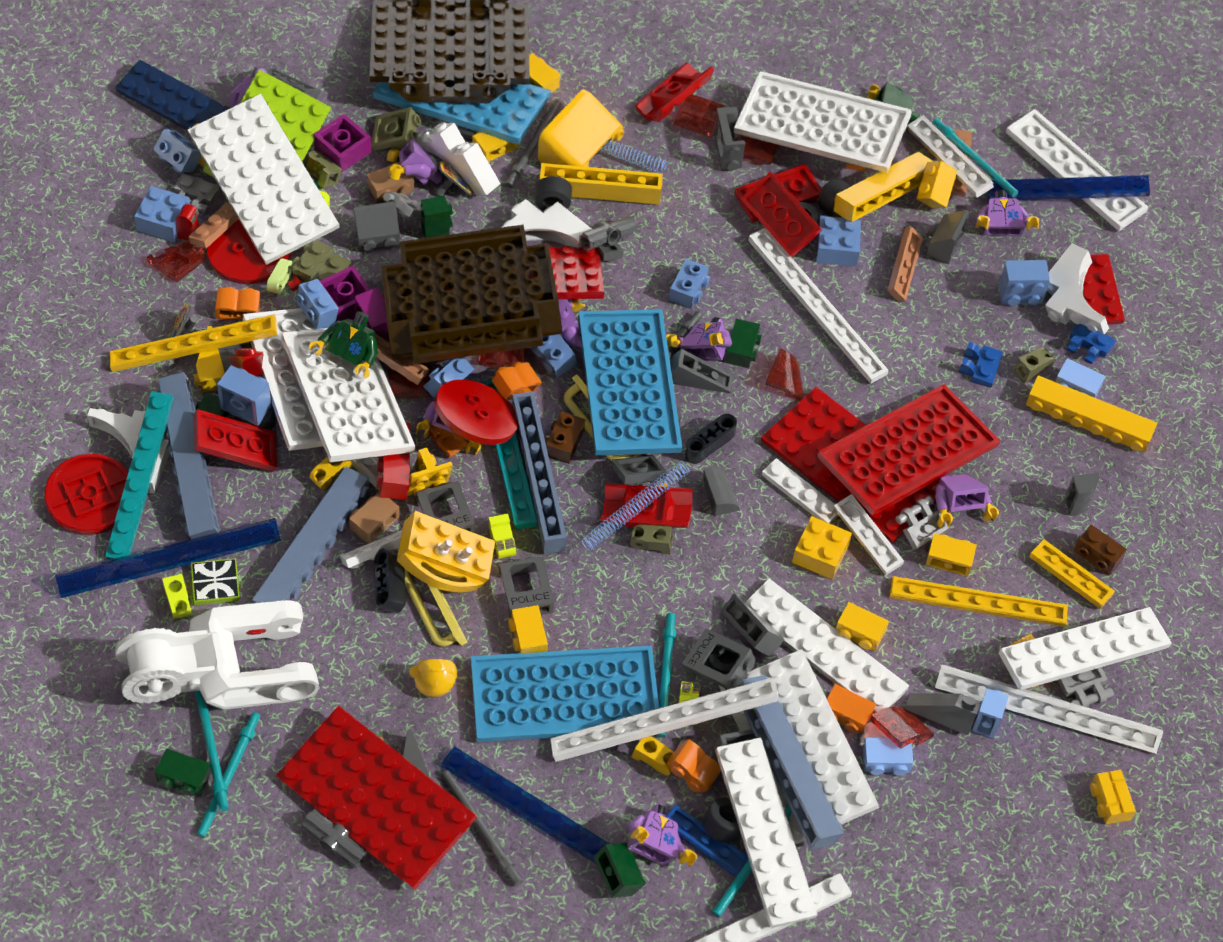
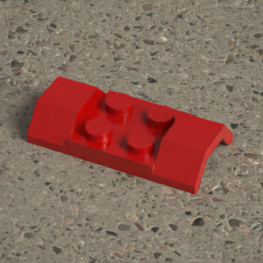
[634,62,714,122]
[600,483,693,528]

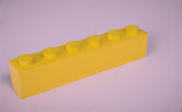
[834,152,932,222]
[540,163,663,205]
[1026,375,1157,453]

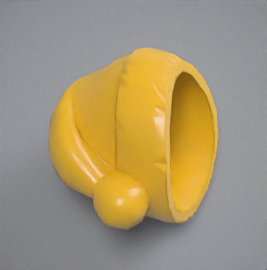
[409,659,457,698]

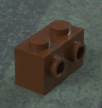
[545,411,586,464]
[1074,524,1127,576]

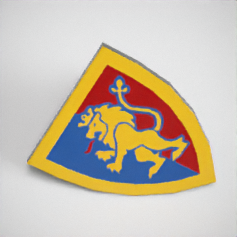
[435,161,471,196]
[172,304,203,337]

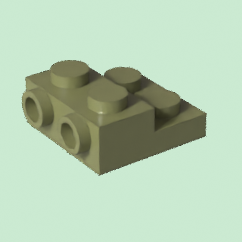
[371,107,421,151]
[292,240,351,283]

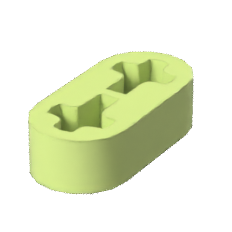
[267,258,293,294]

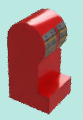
[176,204,201,241]

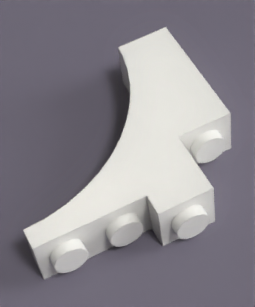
[417,122,500,195]
[503,199,592,248]
[1045,243,1109,334]
[87,408,170,494]

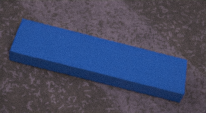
[665,804,749,877]

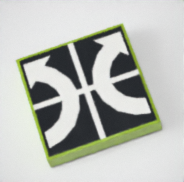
[191,558,240,605]

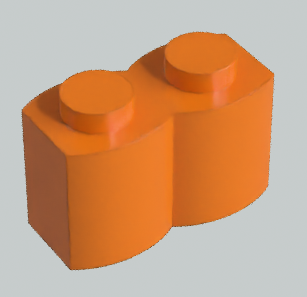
[215,287,260,320]
[492,362,542,401]
[667,739,721,792]

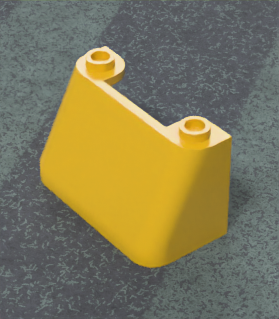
[538,89,624,167]

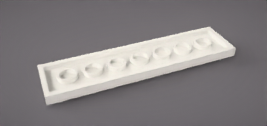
[1006,109,1148,231]
[745,579,909,719]
[999,607,1172,691]
[715,738,817,929]

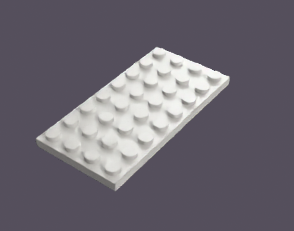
[734,71,912,173]
[188,94,340,265]
[242,308,329,451]
[281,328,415,462]
[719,649,879,845]

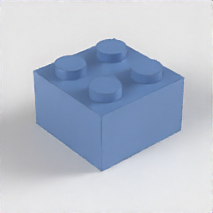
[134,186,190,242]
[816,216,861,266]
[998,260,1050,306]
[217,365,271,426]

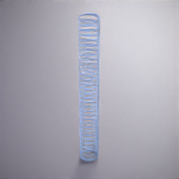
[600,140,667,174]
[581,461,690,551]

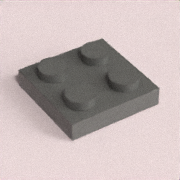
[612,454,667,486]

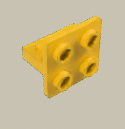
[407,448,453,496]

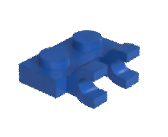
[1067,323,1116,364]
[959,341,1003,388]

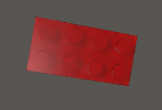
[734,164,822,223]
[740,171,822,257]
[1083,254,1125,325]
[193,409,277,472]

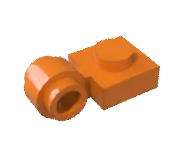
[428,423,467,458]

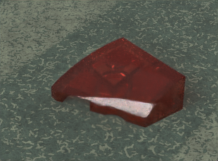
[146,240,207,282]
[765,348,804,401]

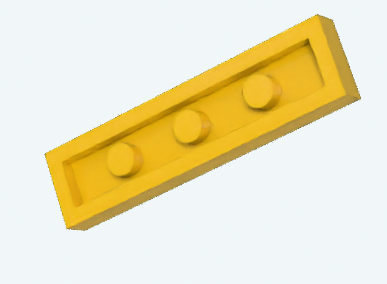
[1030,539,1115,609]

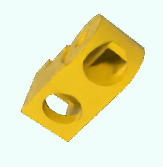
[309,456,353,490]
[631,736,674,775]

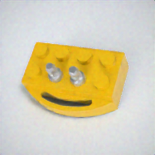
[397,511,495,593]

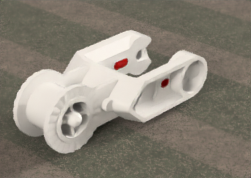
[115,601,319,710]

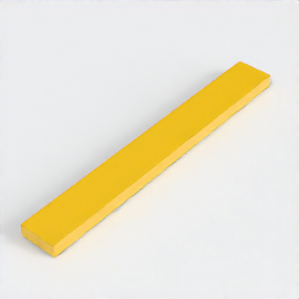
[109,314,278,372]
[889,576,1068,627]

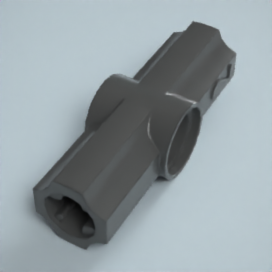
[579,216,637,251]
[301,810,369,869]

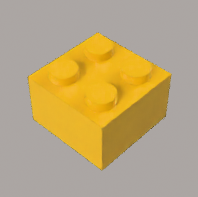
[792,516,852,580]

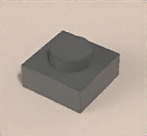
[597,243,623,261]

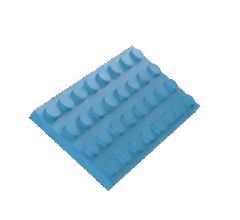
[373,60,551,145]
[578,309,682,455]
[471,645,659,742]

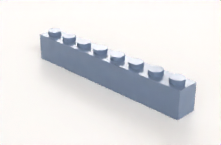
[157,372,221,543]
[512,391,567,554]
[252,467,370,604]
[737,675,844,850]

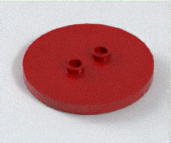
[207,219,290,284]
[434,380,518,445]
[44,454,129,535]

